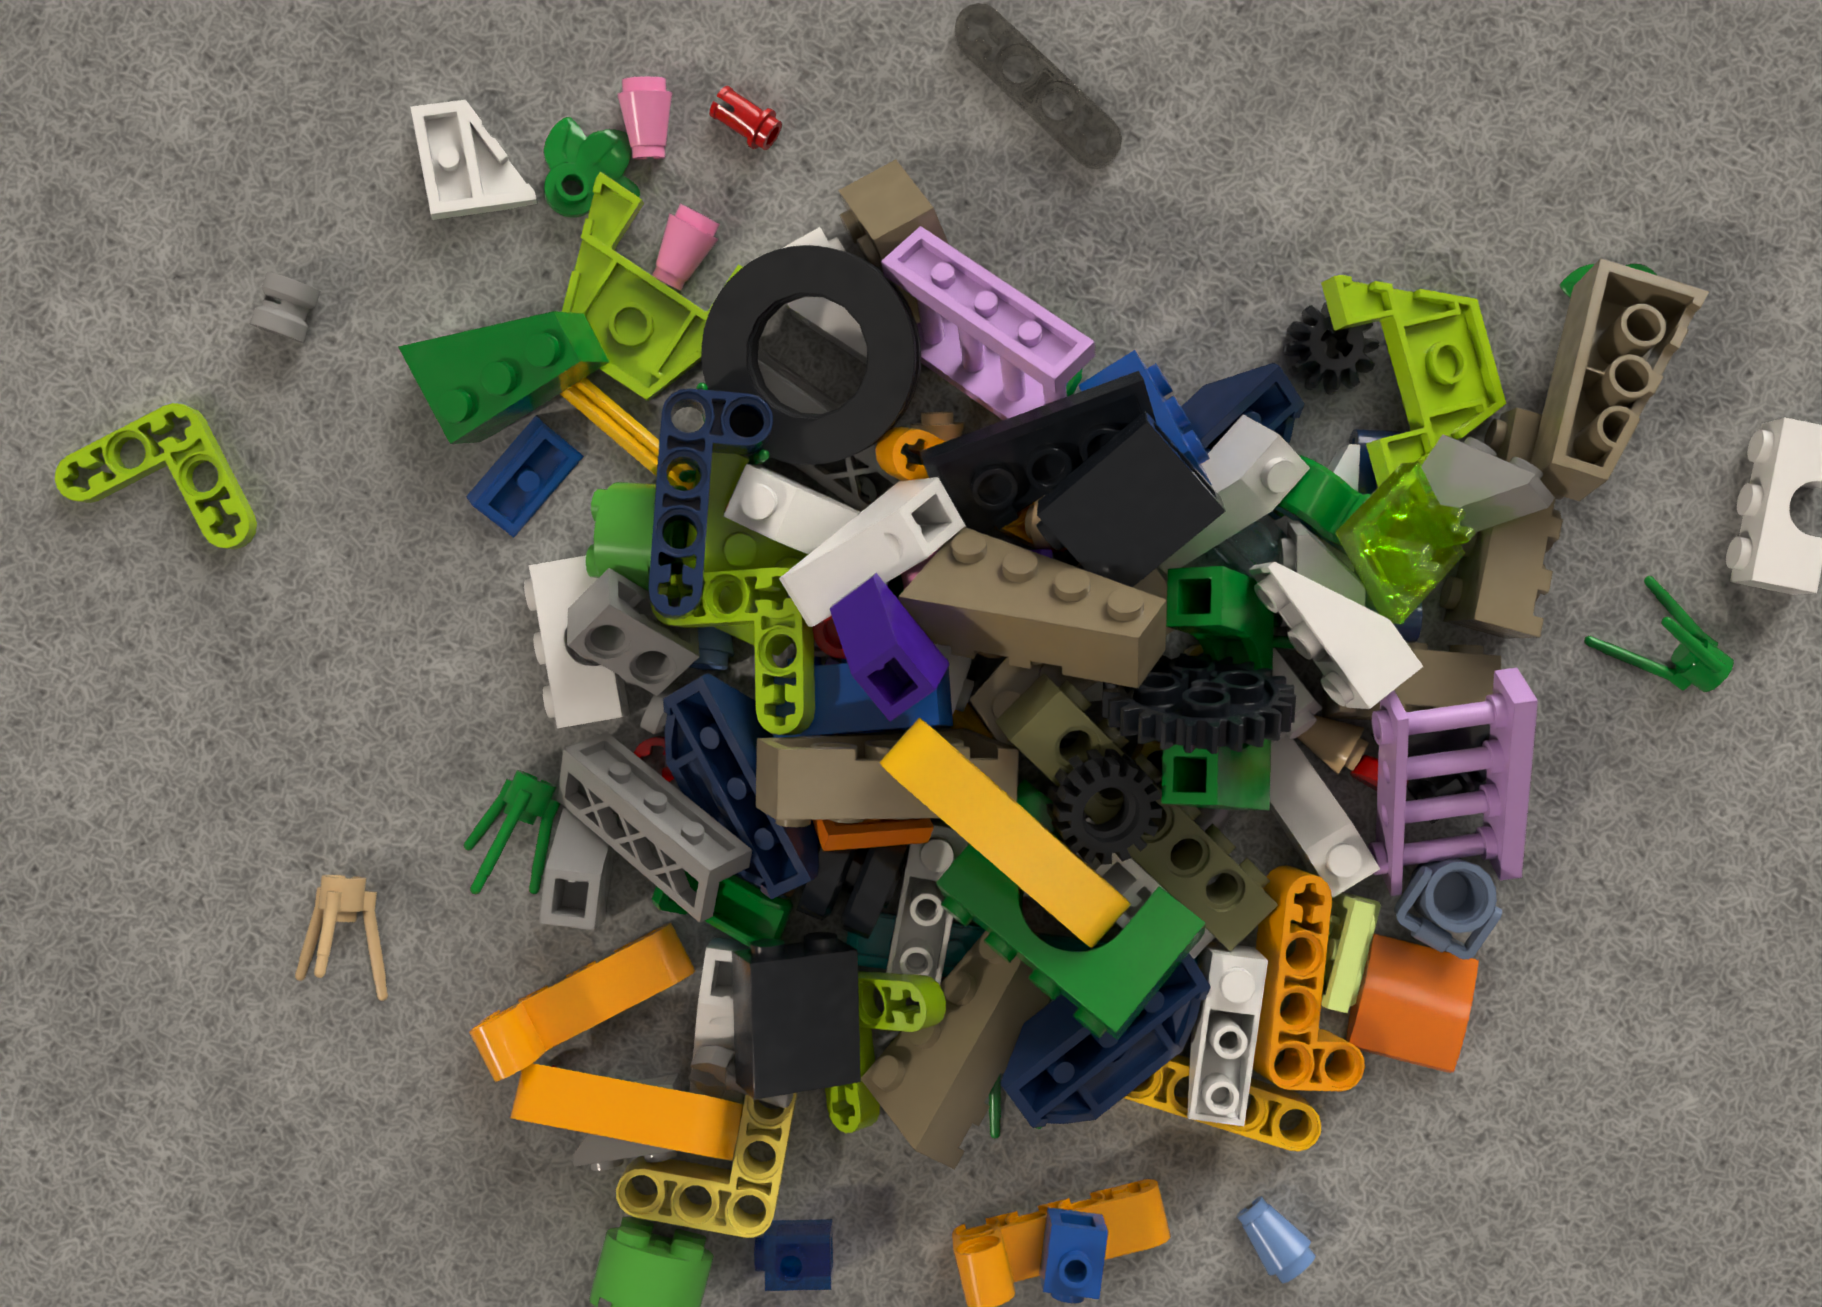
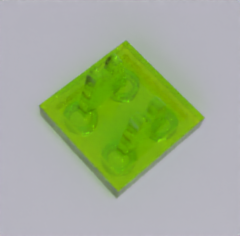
[1335,462,1476,624]

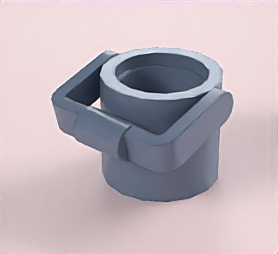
[1394,858,1502,959]

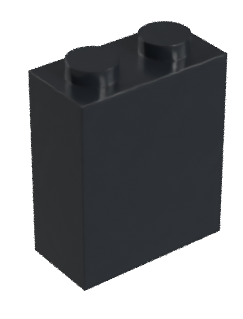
[1036,411,1226,587]
[732,932,861,1100]

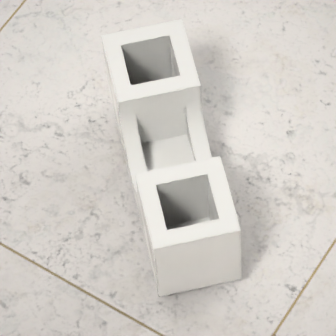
[1726,417,1822,595]
[524,555,630,728]

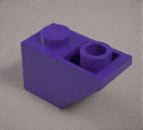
[830,573,950,722]

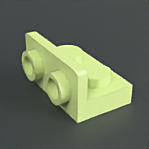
[1321,892,1381,1013]

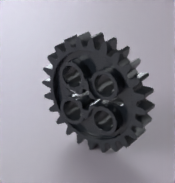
[1102,653,1296,754]

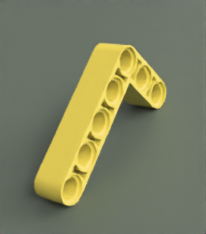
[616,1093,797,1238]

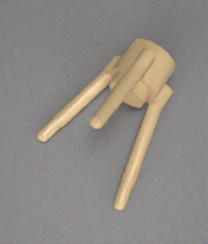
[295,875,388,1001]

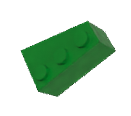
[398,311,609,444]

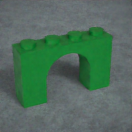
[1161,566,1274,811]
[936,779,1206,1040]

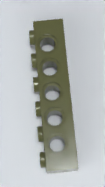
[995,673,1278,952]

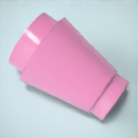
[617,76,672,160]
[652,204,720,290]

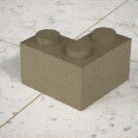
[838,159,949,324]

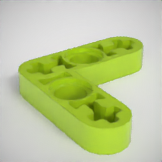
[55,403,257,549]
[651,567,815,736]
[825,971,946,1134]

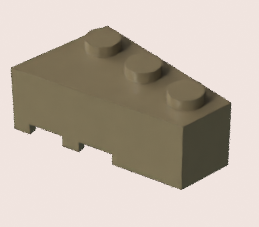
[1322,642,1501,725]

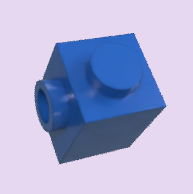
[1039,1207,1108,1303]

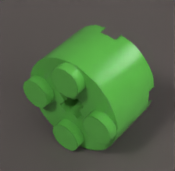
[586,482,689,591]
[589,1216,714,1307]

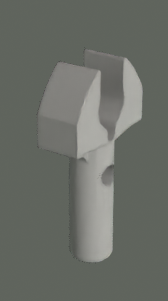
[688,1045,793,1108]

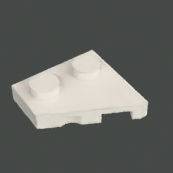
[410,100,537,220]

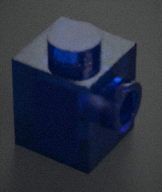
[754,1219,833,1291]

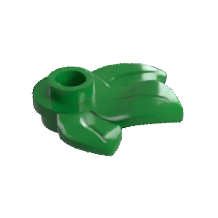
[543,117,640,218]

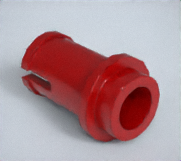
[709,86,782,150]

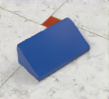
[466,415,584,538]

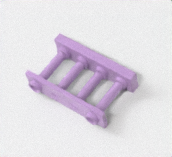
[881,226,1095,420]
[1368,667,1538,896]

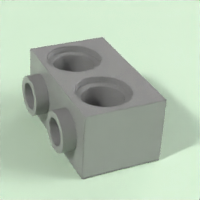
[567,568,700,696]

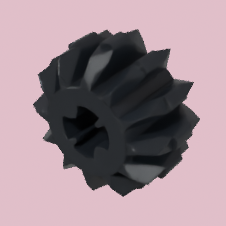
[1283,302,1380,395]

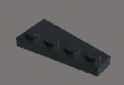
[920,371,1156,534]

